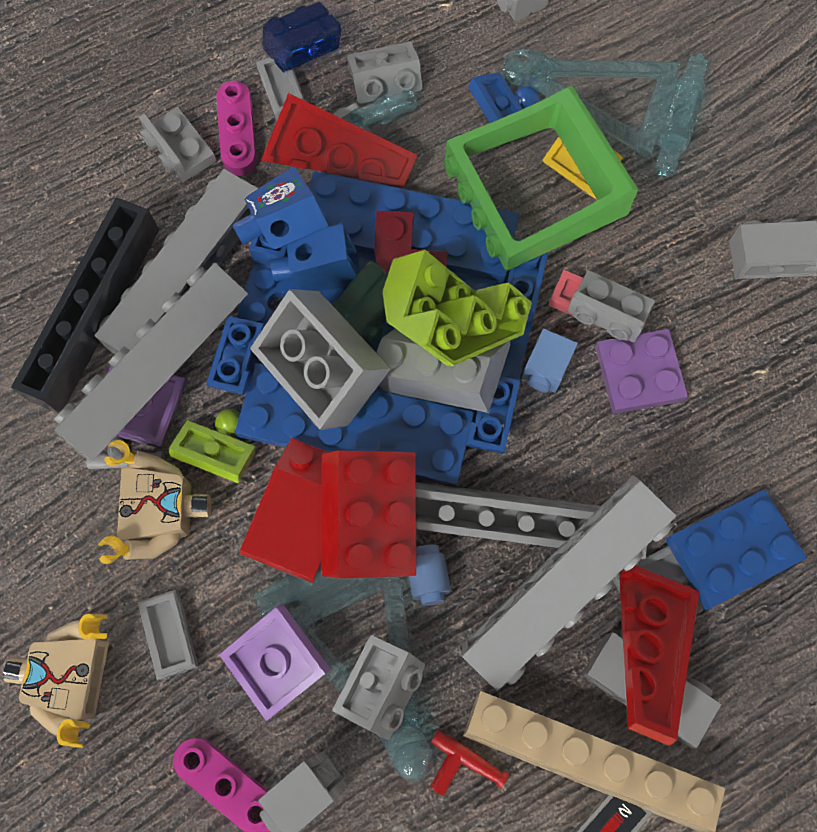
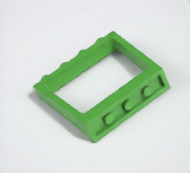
[444,86,638,271]

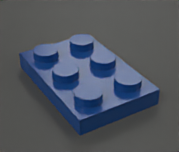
[665,489,807,610]

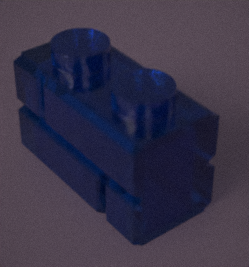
[262,1,342,73]

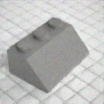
[377,329,511,413]

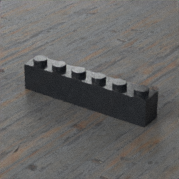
[10,197,160,414]

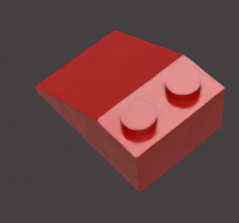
[240,438,328,583]

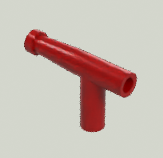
[430,729,509,796]

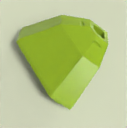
[383,250,532,366]

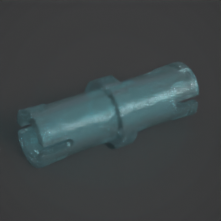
[350,89,417,130]

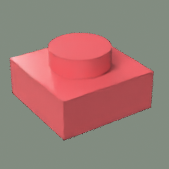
[548,270,583,316]

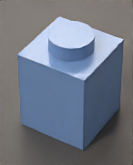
[522,328,578,393]

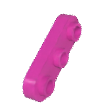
[216,81,257,176]
[173,738,269,832]

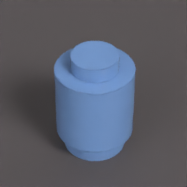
[409,545,452,606]

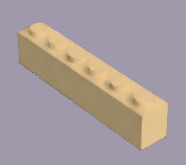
[463,691,725,832]

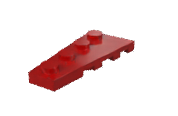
[261,93,418,188]
[619,565,699,746]

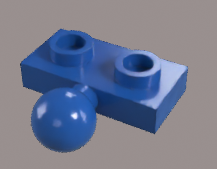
[468,72,540,123]

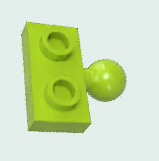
[169,409,255,484]

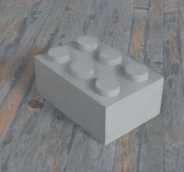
[250,289,391,430]

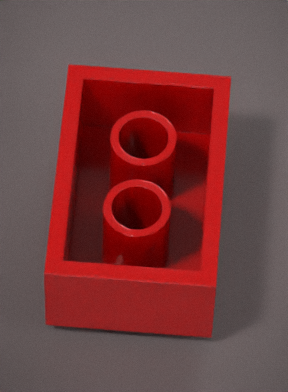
[322,450,416,579]

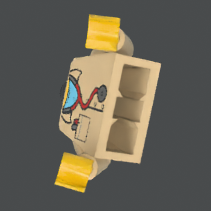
[98,440,212,564]
[3,613,109,748]

